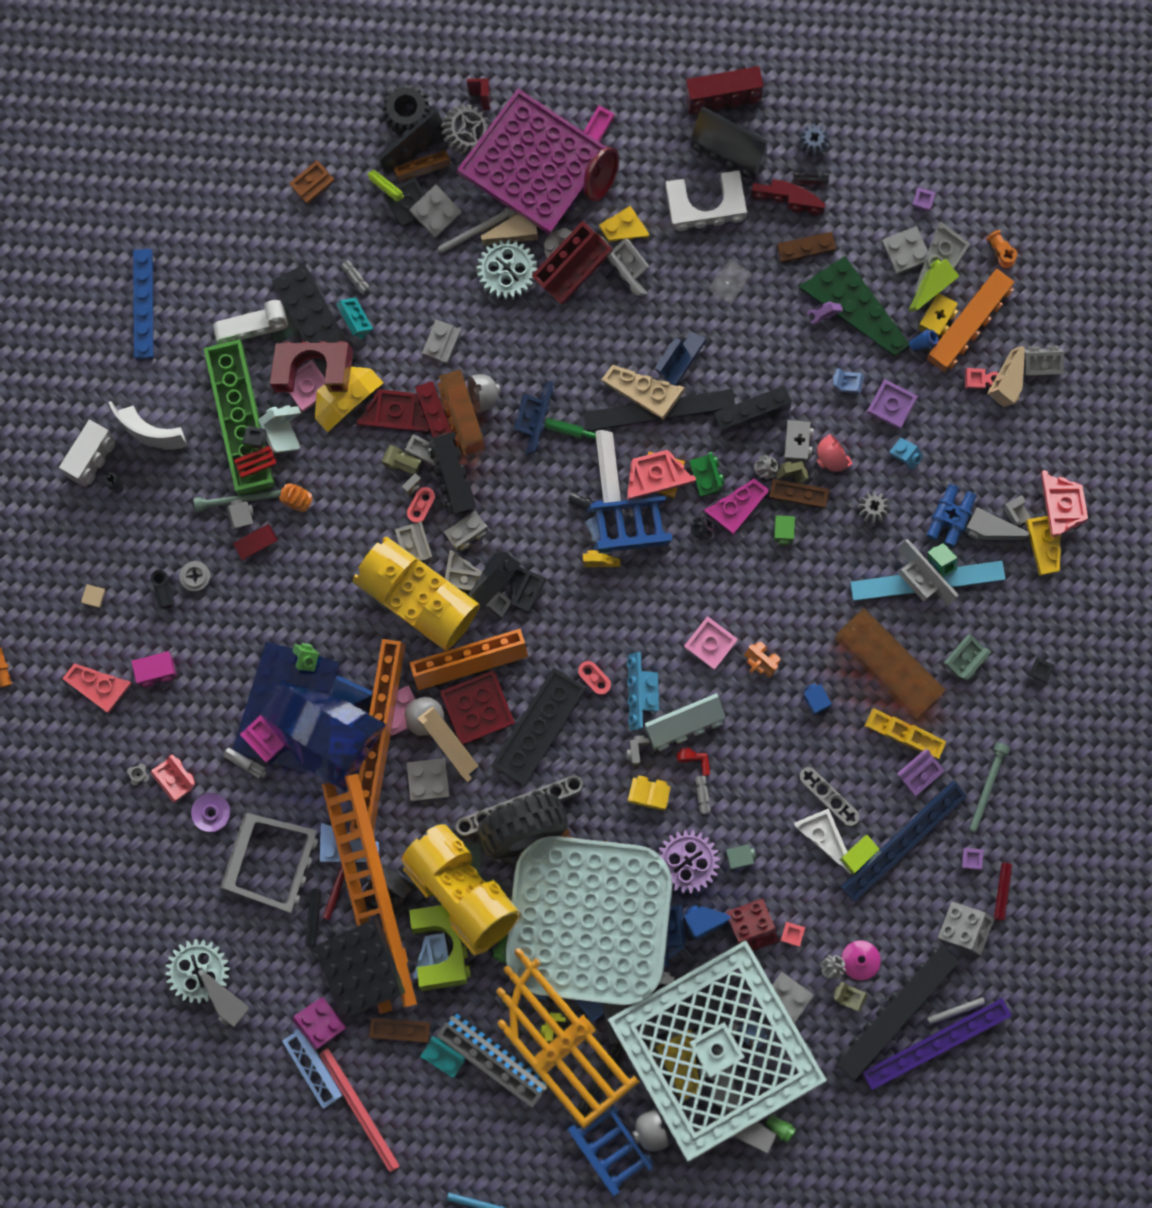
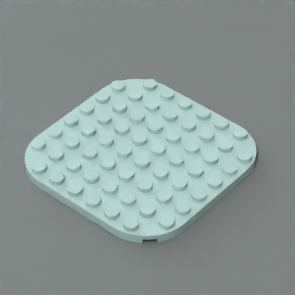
[506,836,672,1005]

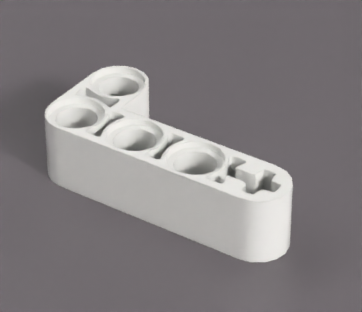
[213,300,288,344]

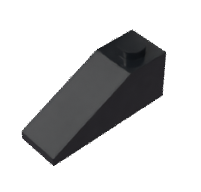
[468,552,520,610]

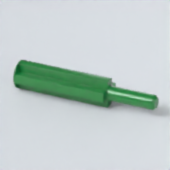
[544,417,596,439]

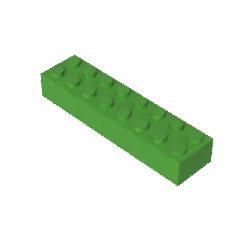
[204,340,275,496]

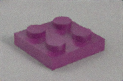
[291,997,346,1050]

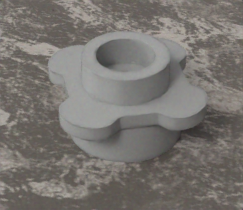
[127,764,149,786]

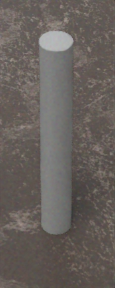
[927,997,985,1025]

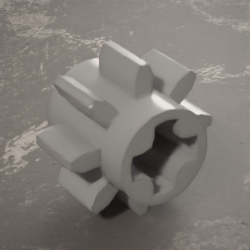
[754,455,778,479]
[820,955,846,980]

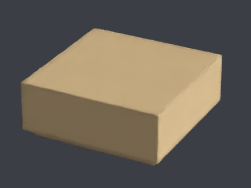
[81,584,106,608]

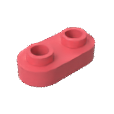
[407,487,435,524]
[578,661,611,695]

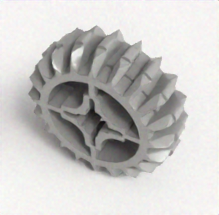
[441,104,490,155]

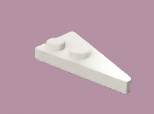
[794,809,851,874]

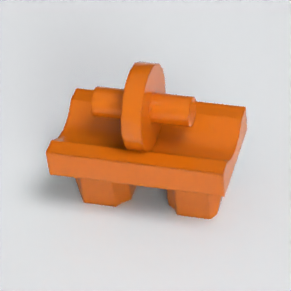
[744,641,781,678]

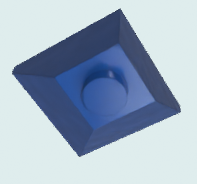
[330,676,373,711]

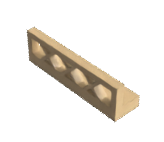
[417,706,478,782]

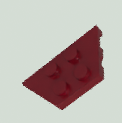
[357,389,430,433]

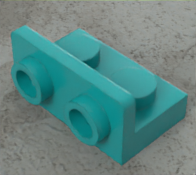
[336,298,373,339]
[420,1036,467,1078]

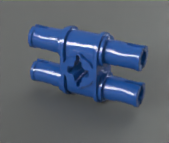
[926,484,977,548]

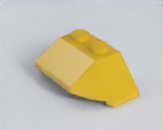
[315,367,383,433]

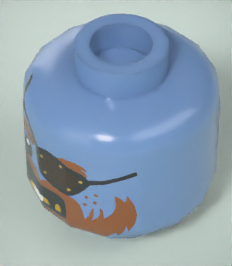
[737,1020,767,1050]

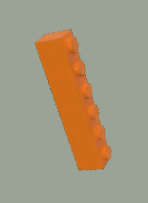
[927,268,1015,373]
[409,629,529,691]

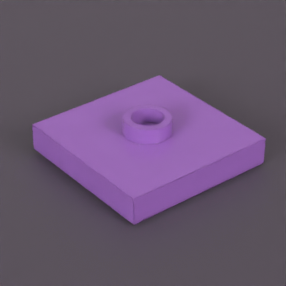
[867,379,918,430]

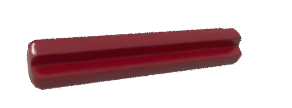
[994,863,1012,921]

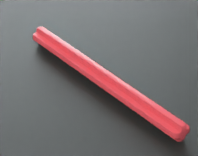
[319,1049,399,1172]

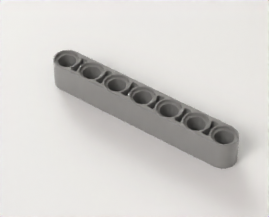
[456,776,583,837]

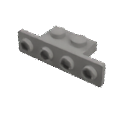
[600,236,650,296]
[897,539,959,606]

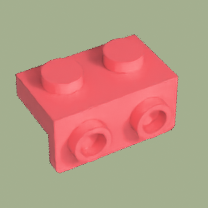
[150,754,195,803]

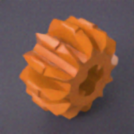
[279,483,313,512]

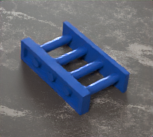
[587,494,672,553]
[568,1104,653,1196]

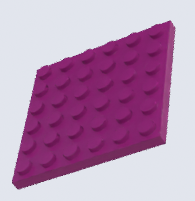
[456,89,606,235]

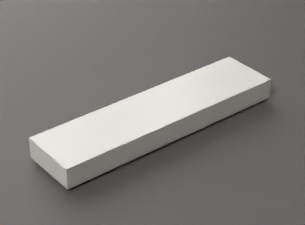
[596,430,621,503]

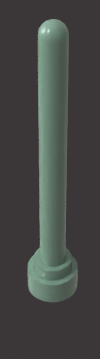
[194,490,281,513]
[969,742,1011,833]

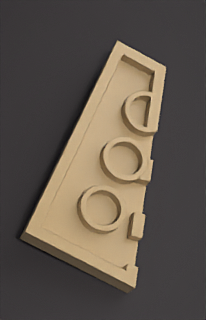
[602,365,685,420]

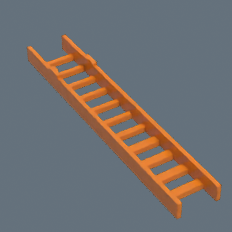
[322,774,417,1014]

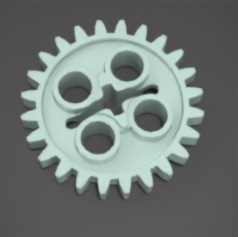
[477,239,537,300]
[165,939,230,1003]

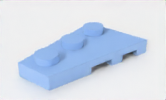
[320,823,379,863]

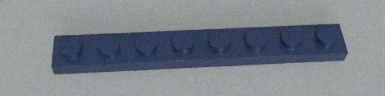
[840,781,967,902]

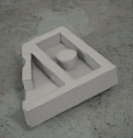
[445,550,482,591]

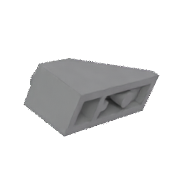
[965,507,1029,540]
[198,969,249,1026]

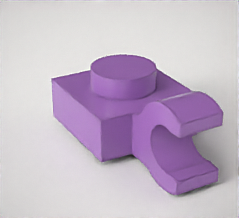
[807,302,843,324]

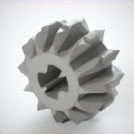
[857,491,890,524]

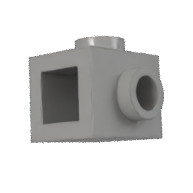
[226,499,254,529]

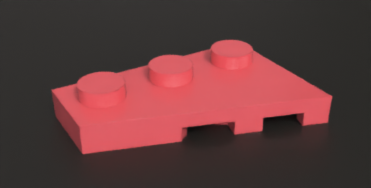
[62,663,132,714]

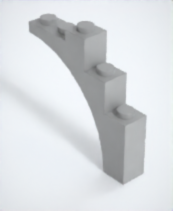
[698,1023,776,1153]

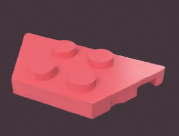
[627,450,696,500]
[1041,471,1088,538]

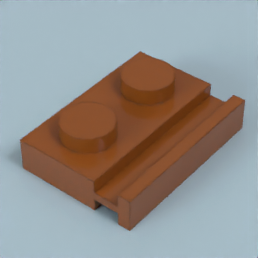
[289,160,335,205]

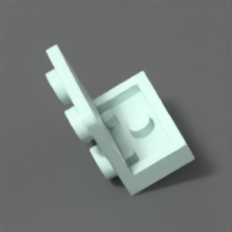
[258,405,301,453]

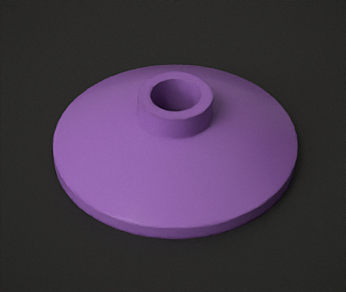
[191,793,230,832]

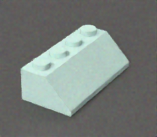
[645,693,726,751]

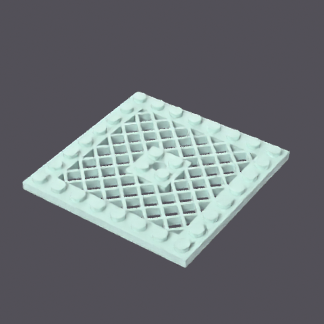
[608,941,827,1161]

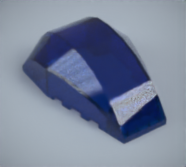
[261,682,386,791]

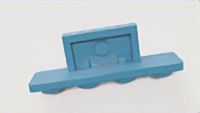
[627,652,659,731]

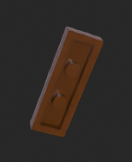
[394,150,451,182]
[777,231,836,263]
[769,479,829,509]
[369,1017,431,1043]

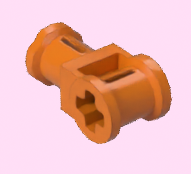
[986,230,1017,269]

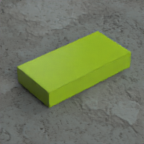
[839,835,880,874]

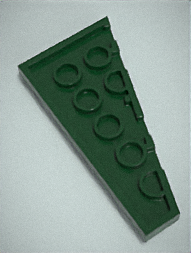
[799,256,910,357]

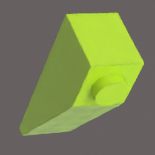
[909,259,959,312]

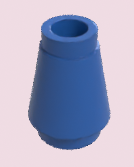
[909,330,938,351]

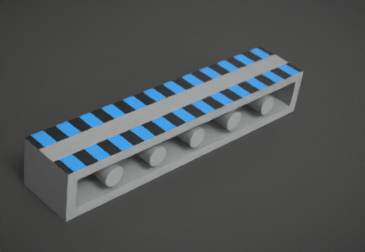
[437,1012,548,1108]

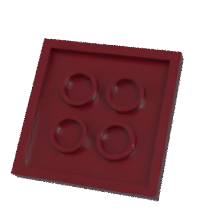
[440,670,515,745]

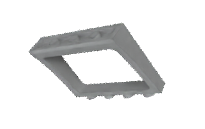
[220,813,318,913]

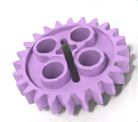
[659,830,720,894]

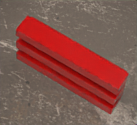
[234,446,277,478]

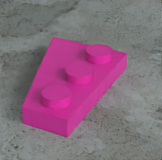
[704,479,769,535]

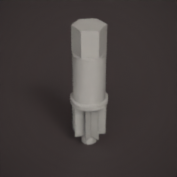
[223,747,267,778]

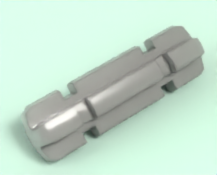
[341,261,369,294]
[695,776,711,814]

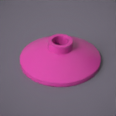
[841,941,881,980]

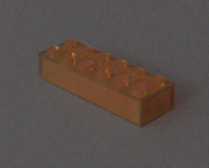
[835,608,946,720]

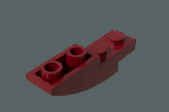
[751,179,825,215]

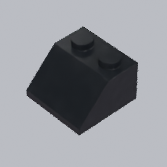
[364,864,415,917]

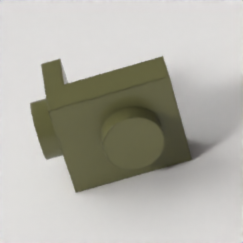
[775,461,809,484]
[834,982,868,1012]

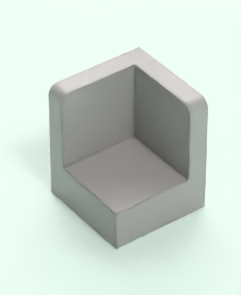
[1003,495,1031,526]

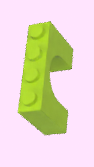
[409,905,471,991]

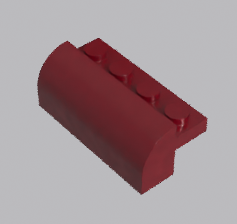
[531,221,614,305]

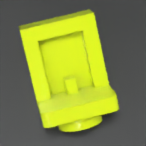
[541,1013,566,1042]

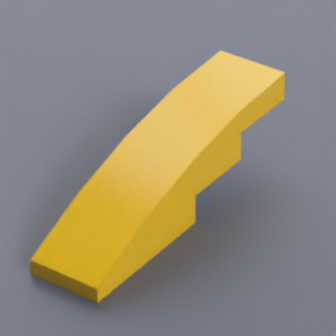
[865,708,947,759]

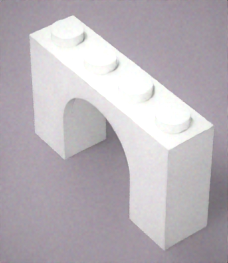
[666,171,747,231]

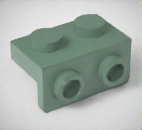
[944,634,991,680]

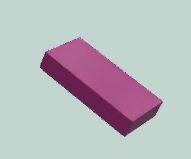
[584,106,615,142]

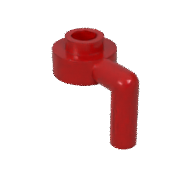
[677,748,710,776]

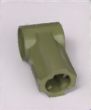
[381,445,422,475]

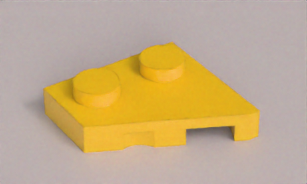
[599,206,650,242]
[583,550,620,567]

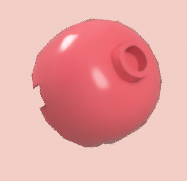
[817,434,853,472]

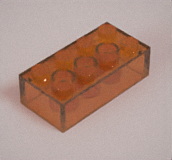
[437,369,485,456]

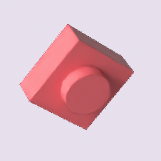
[781,922,805,947]

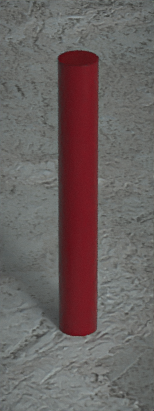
[323,864,345,920]

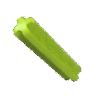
[368,170,404,201]

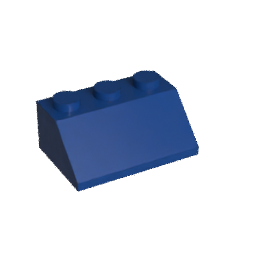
[683,906,731,941]

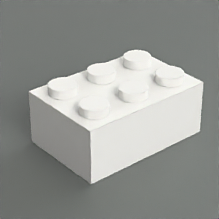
[59,419,115,488]

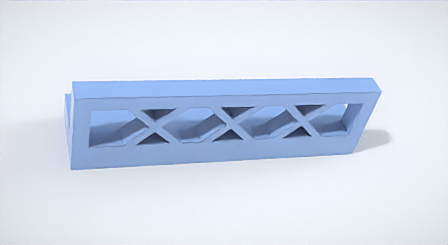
[282,1029,343,1109]

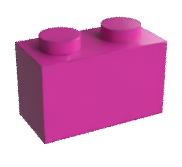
[131,651,177,687]

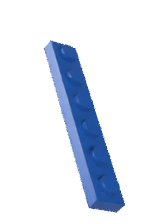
[133,249,154,359]

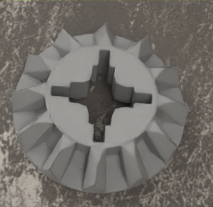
[180,561,211,592]

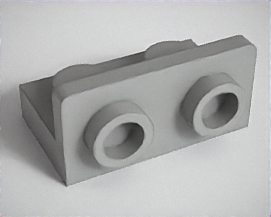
[1025,346,1064,375]
[444,511,489,552]

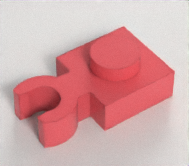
[965,368,998,389]

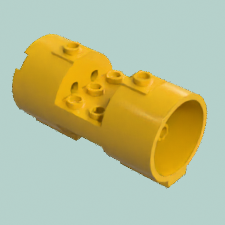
[353,537,480,651]
[401,824,521,956]

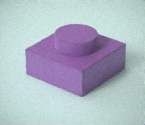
[912,188,936,212]
[961,848,983,870]

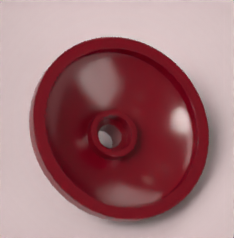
[584,147,620,201]

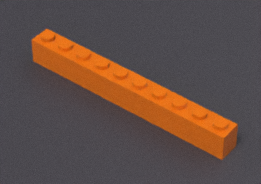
[349,639,406,834]

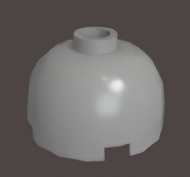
[467,374,501,413]
[405,697,444,736]
[633,1110,668,1151]

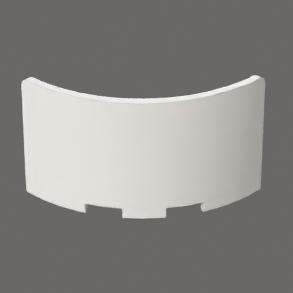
[109,401,187,449]

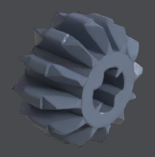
[798,124,830,157]

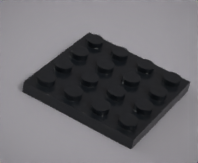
[315,918,406,1020]

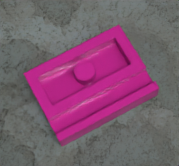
[240,715,287,763]

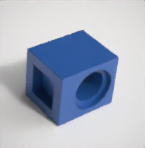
[803,683,832,716]

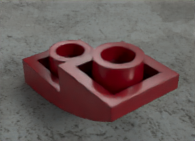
[233,524,278,560]

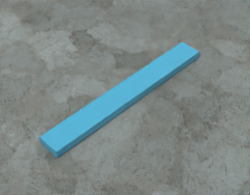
[850,561,1005,602]

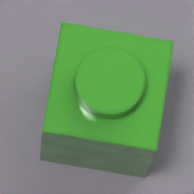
[774,515,795,545]

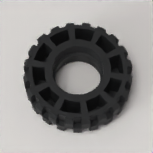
[477,793,568,859]

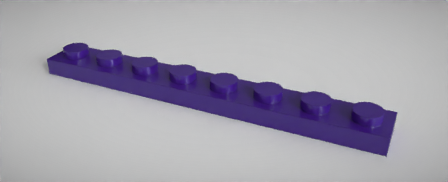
[862,998,1012,1090]

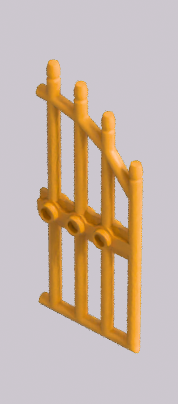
[496,948,639,1129]

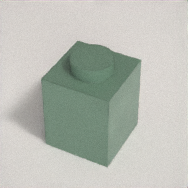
[726,844,756,870]

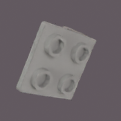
[938,902,994,955]

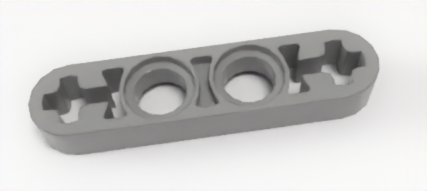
[799,767,859,827]

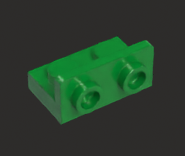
[689,452,725,498]

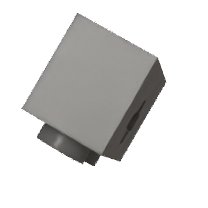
[784,420,814,464]

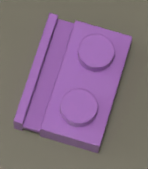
[897,749,944,796]

